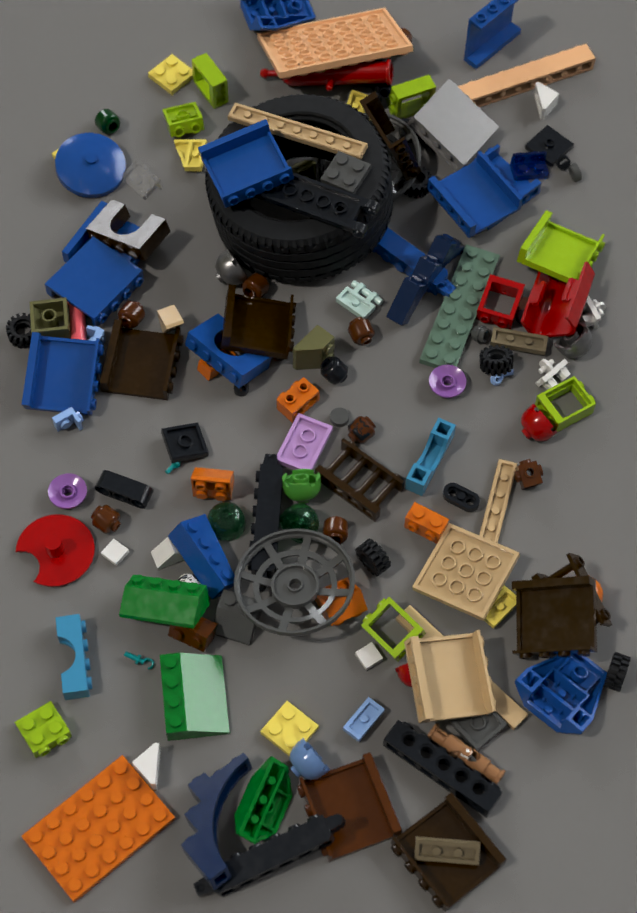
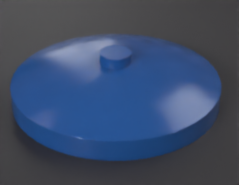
[55,133,126,198]

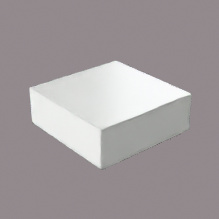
[101,539,129,566]
[355,642,383,671]

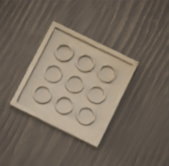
[412,523,520,621]

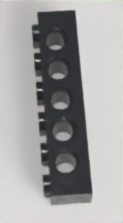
[383,720,503,818]

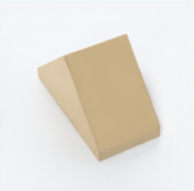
[157,305,184,333]

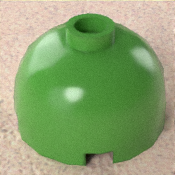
[282,469,321,504]

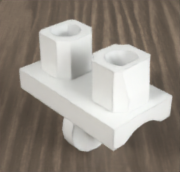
[580,295,606,329]
[535,359,571,390]

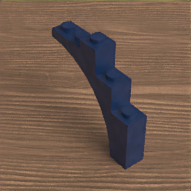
[386,234,465,326]
[181,753,252,890]

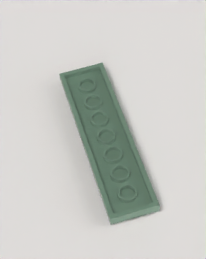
[419,244,500,368]

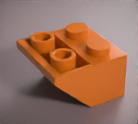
[191,467,234,501]

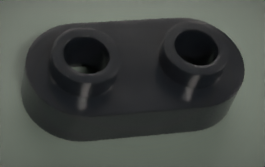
[443,483,480,512]

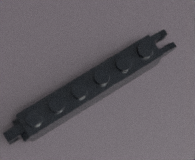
[248,454,283,592]
[193,814,346,897]

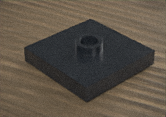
[525,125,574,167]
[161,422,209,463]

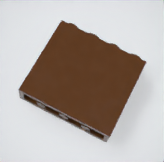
[297,752,402,862]

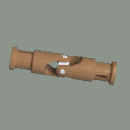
[427,723,506,785]

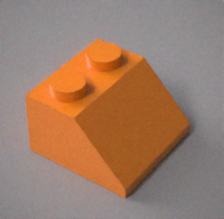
[315,577,368,626]

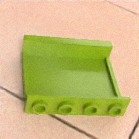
[516,210,605,283]

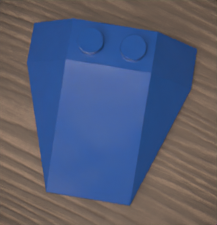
[240,0,316,31]
[514,653,607,734]

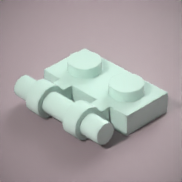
[336,280,383,319]

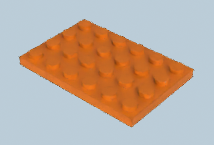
[21,755,175,903]

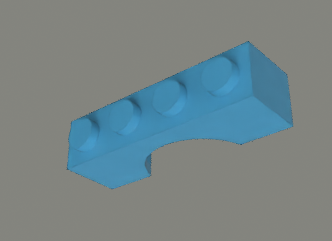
[405,417,456,496]
[55,614,93,700]

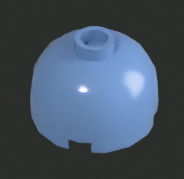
[290,738,330,780]

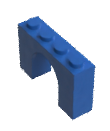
[185,314,272,388]

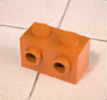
[277,377,319,423]
[404,502,449,544]

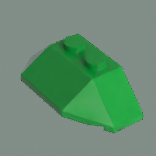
[234,756,292,844]

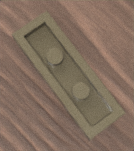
[490,327,548,356]
[414,836,481,865]

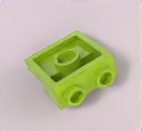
[162,102,205,137]
[15,701,72,758]

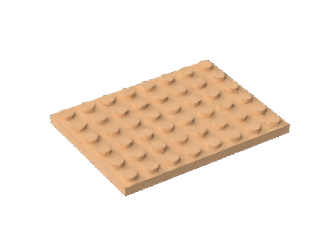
[257,8,413,79]

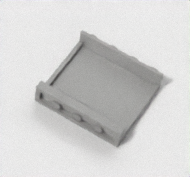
[407,79,498,172]

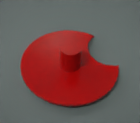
[16,514,95,587]

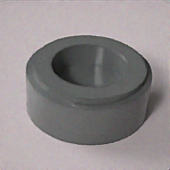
[568,163,582,182]
[330,408,349,427]

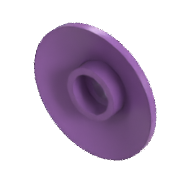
[429,365,466,398]
[48,473,87,509]

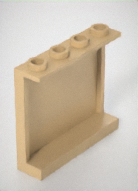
[404,630,496,723]

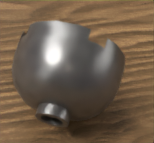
[215,249,249,285]
[554,321,592,358]

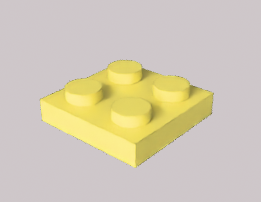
[148,54,193,95]
[260,701,319,757]

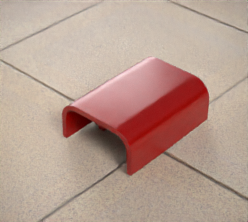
[520,261,595,337]

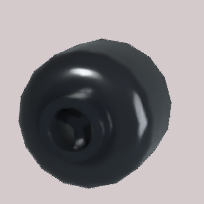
[320,356,348,384]

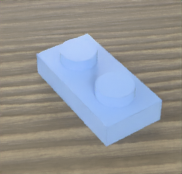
[343,697,385,742]

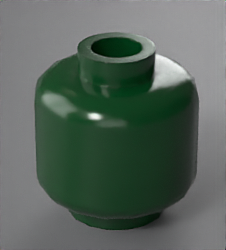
[95,109,120,135]

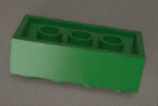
[119,575,209,629]

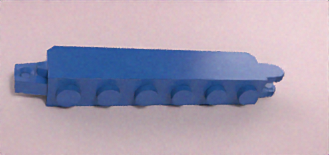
[372,228,456,297]

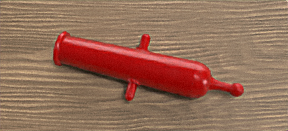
[260,59,393,91]

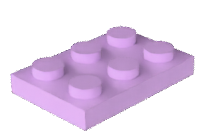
[277,413,333,470]

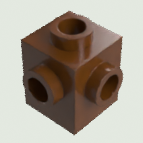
[514,459,543,490]

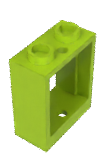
[191,53,229,109]
[388,75,436,119]
[535,376,596,432]
[361,597,426,662]

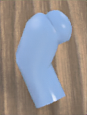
[490,369,514,386]

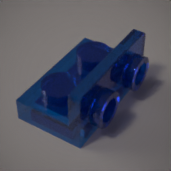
[510,151,549,181]

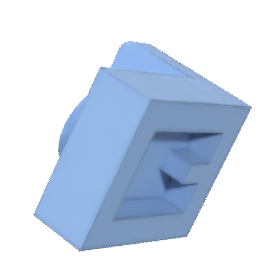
[86,325,106,345]
[52,407,84,432]

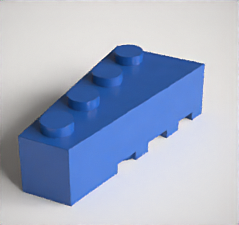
[168,514,235,599]

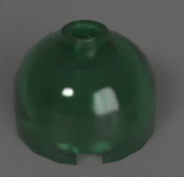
[207,502,246,541]
[280,503,320,543]

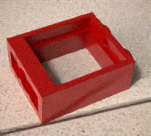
[476,274,525,329]

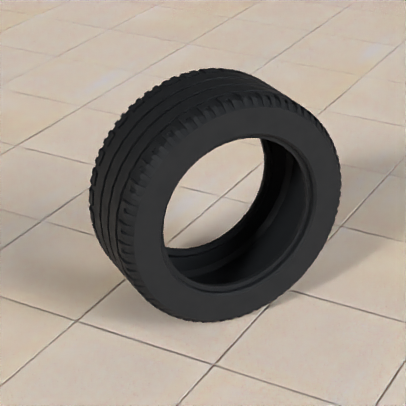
[205,94,394,283]

